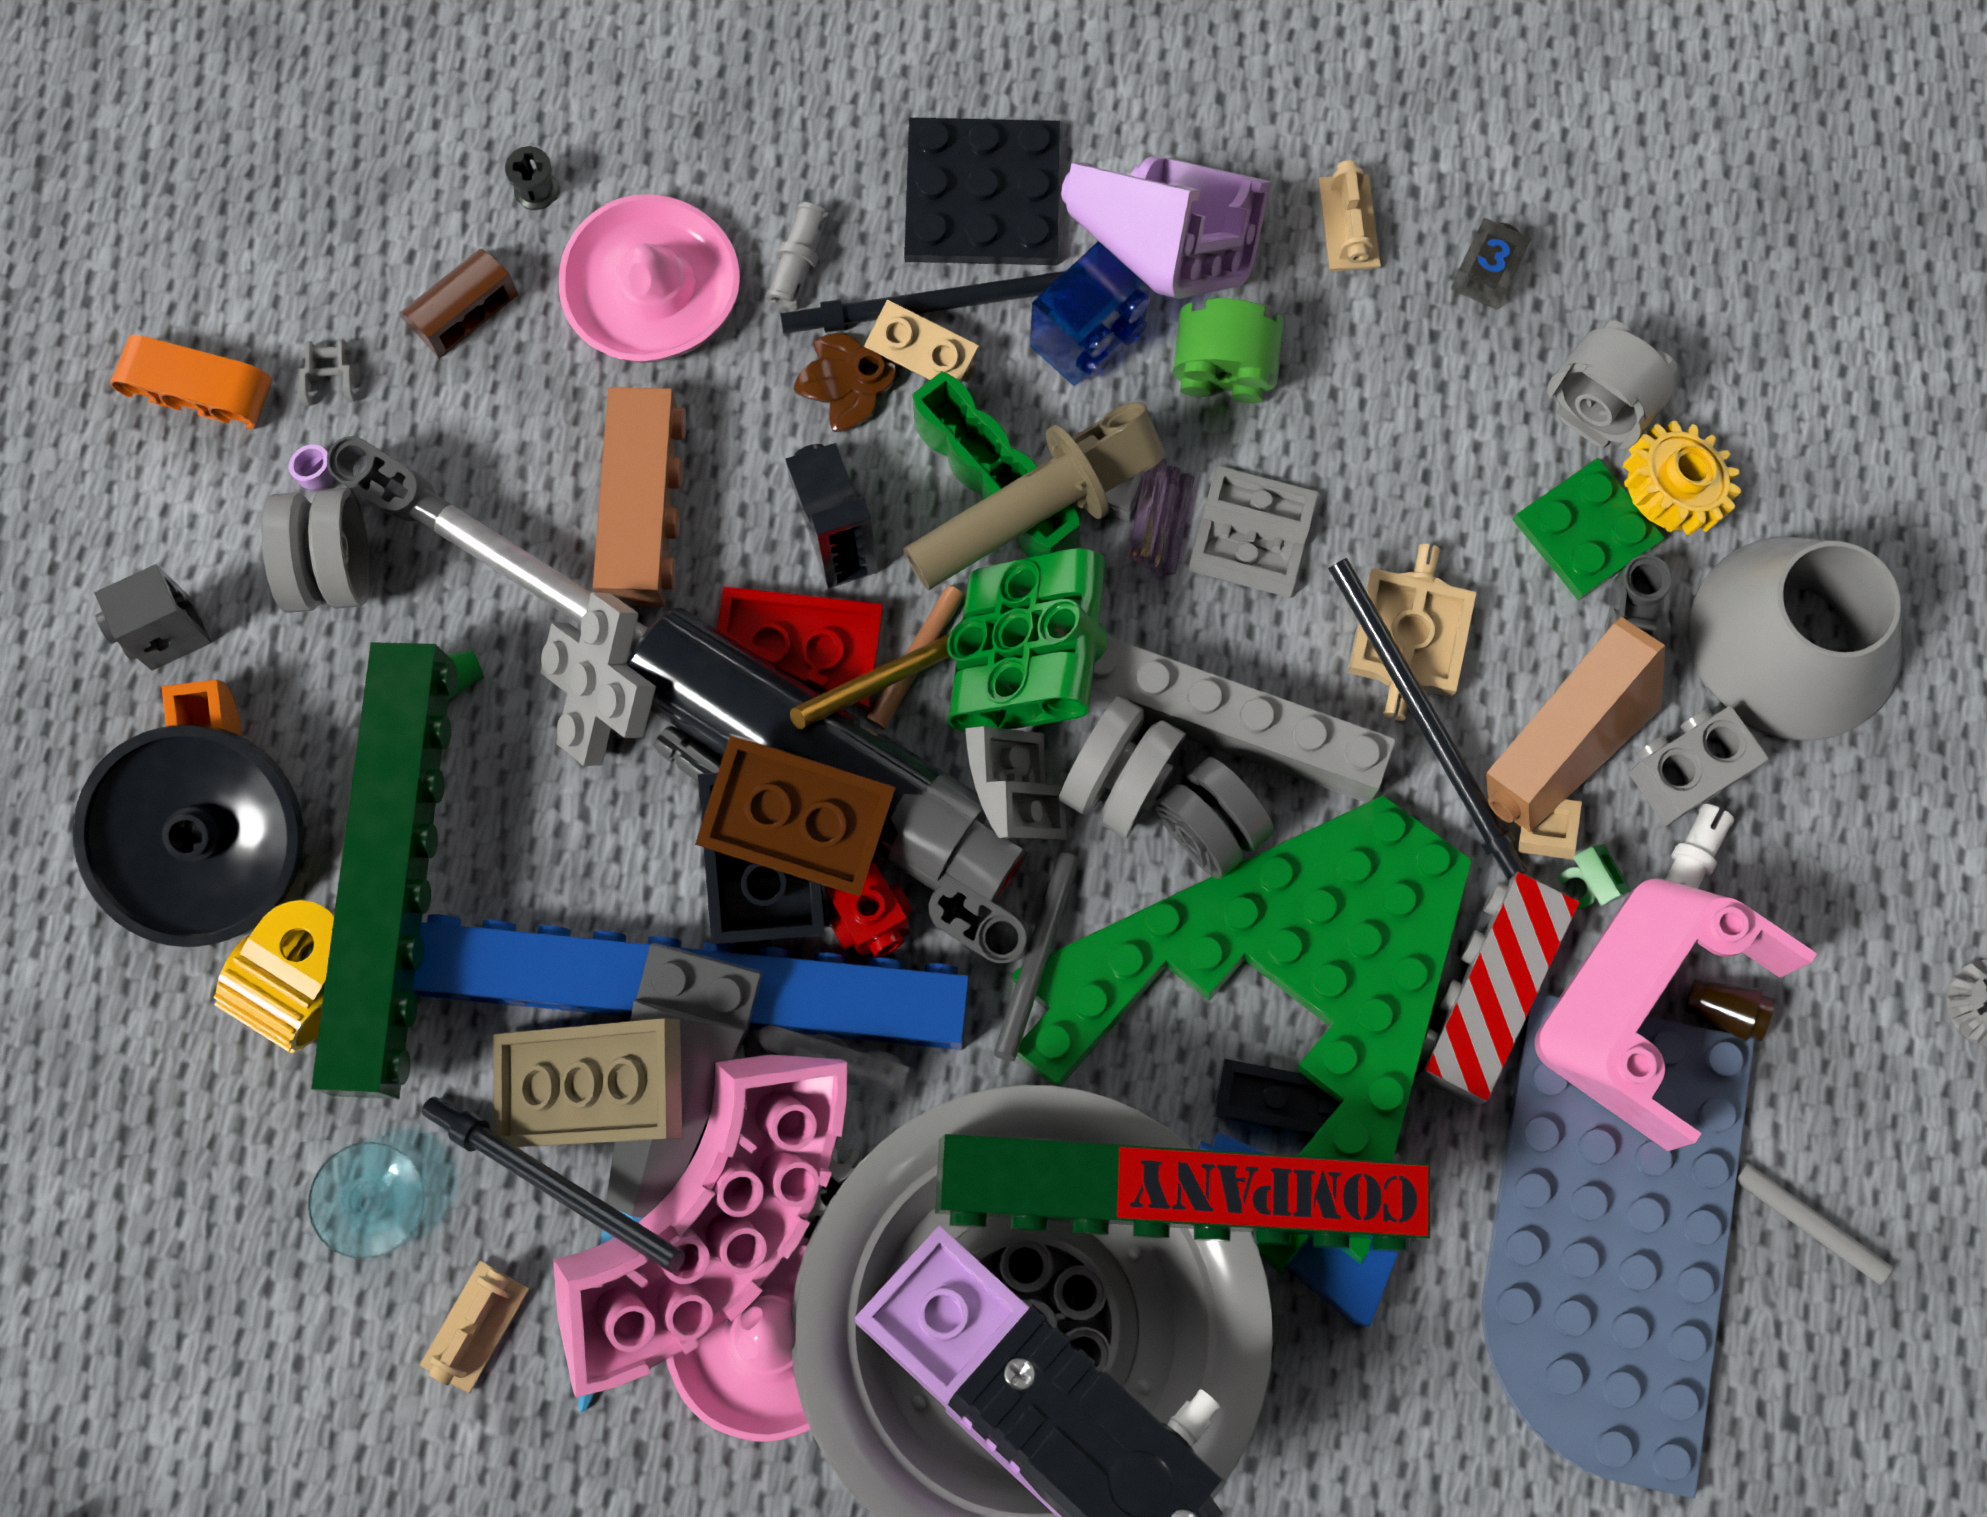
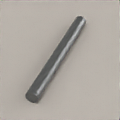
[994,852,1080,1061]

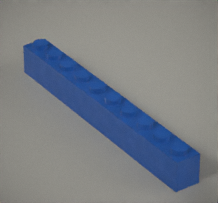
[413,914,969,1050]

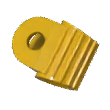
[213,900,334,1054]

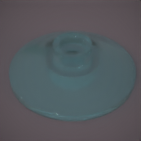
[308,1142,425,1259]

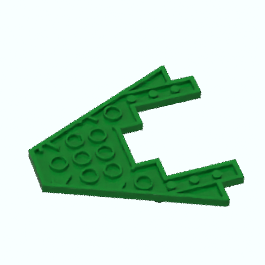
[1012,795,1471,1274]

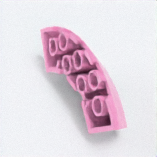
[553,1055,847,1398]

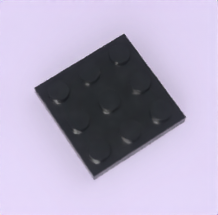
[904,117,1060,265]

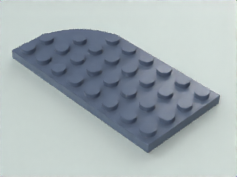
[1481,993,1754,1499]

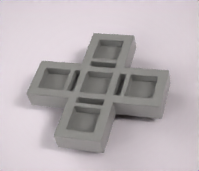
[540,592,656,766]

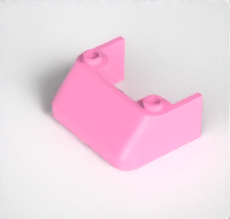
[1535,878,1817,1151]

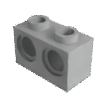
[1628,705,1769,826]

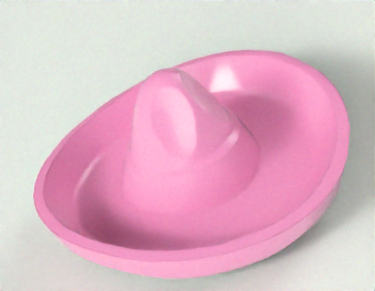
[559,194,740,363]
[666,1236,811,1442]

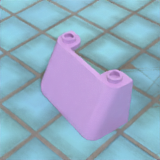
[1061,156,1271,299]

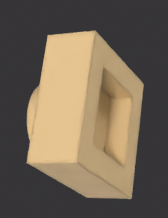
[1518,799,1582,860]

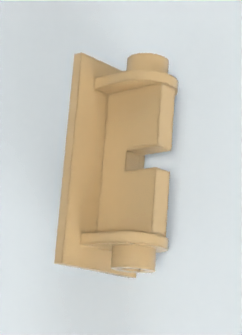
[1318,160,1381,271]
[864,300,979,383]
[419,1261,530,1394]

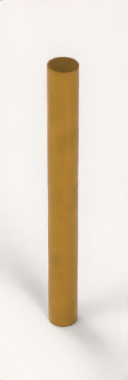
[790,633,950,729]

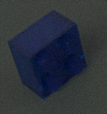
[1030,241,1151,386]

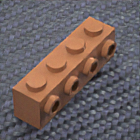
[593,387,686,607]

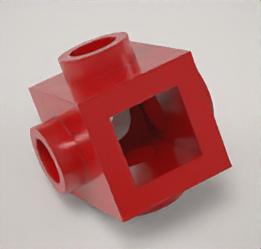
[825,862,913,960]

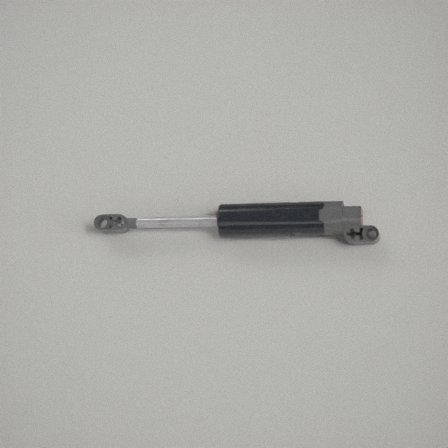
[327,436,1031,963]

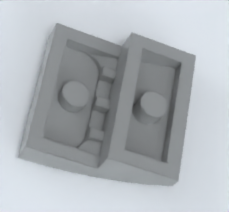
[1188,465,1318,598]
[965,726,1067,841]

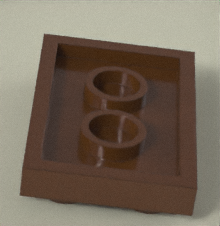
[695,734,896,897]

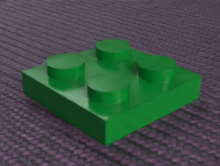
[1513,458,1664,601]

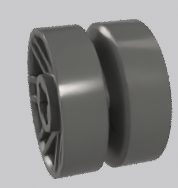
[1154,757,1274,879]

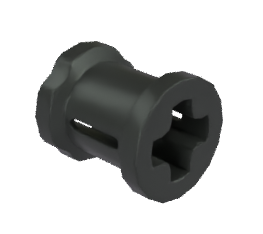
[505,146,559,210]

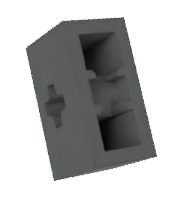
[94,564,211,671]

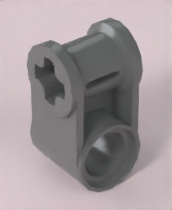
[1604,555,1672,652]

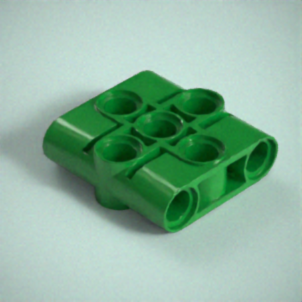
[947,548,1109,732]

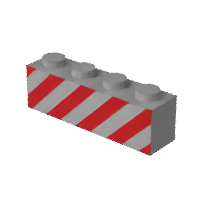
[1416,872,1579,1107]

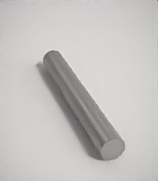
[1736,1162,1893,1285]

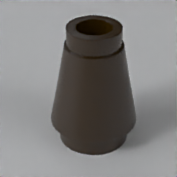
[1685,979,1775,1042]

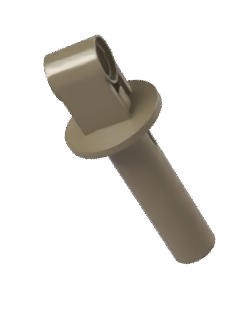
[903,402,1166,590]

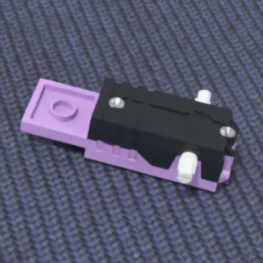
[854,1225,1227,1517]

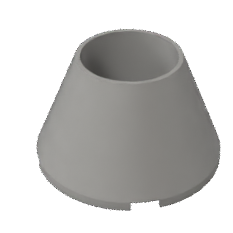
[1689,537,1903,741]

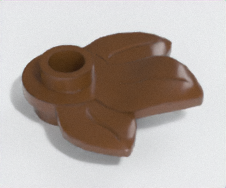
[794,333,896,432]

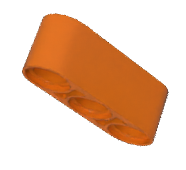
[110,334,273,429]

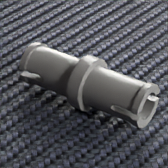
[766,202,830,310]

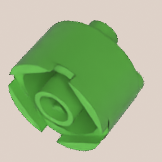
[1173,298,1285,404]

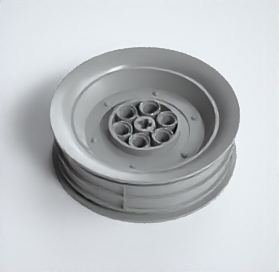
[791,1085,1273,1517]

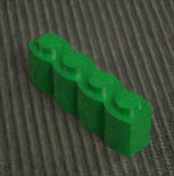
[912,371,1080,558]

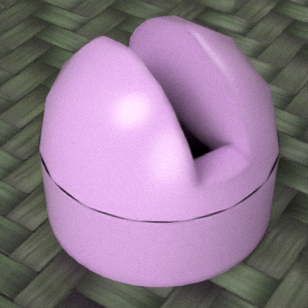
[289,444,335,492]

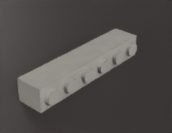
[1090,637,1396,803]

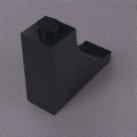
[785,443,878,589]

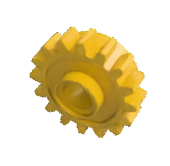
[1623,421,1741,535]

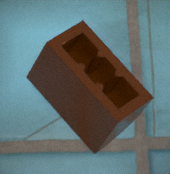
[399,249,518,359]

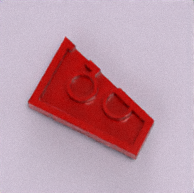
[717,586,883,712]

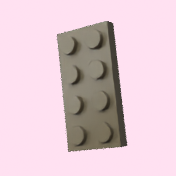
[493,1018,682,1148]

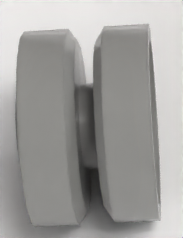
[261,488,370,613]
[1059,695,1187,839]

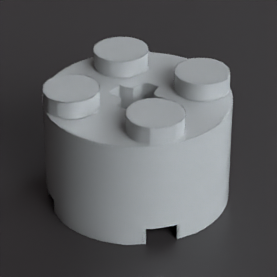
[1547,321,1678,449]

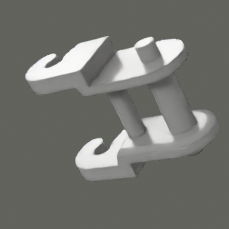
[298,338,355,406]

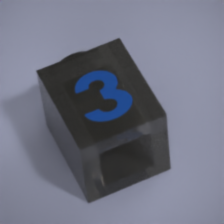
[1450,217,1532,310]

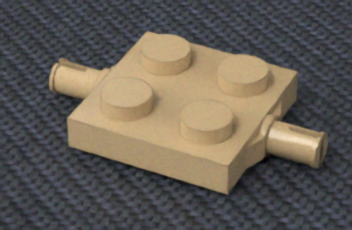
[1347,544,1476,721]

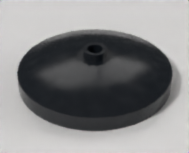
[72,724,304,947]

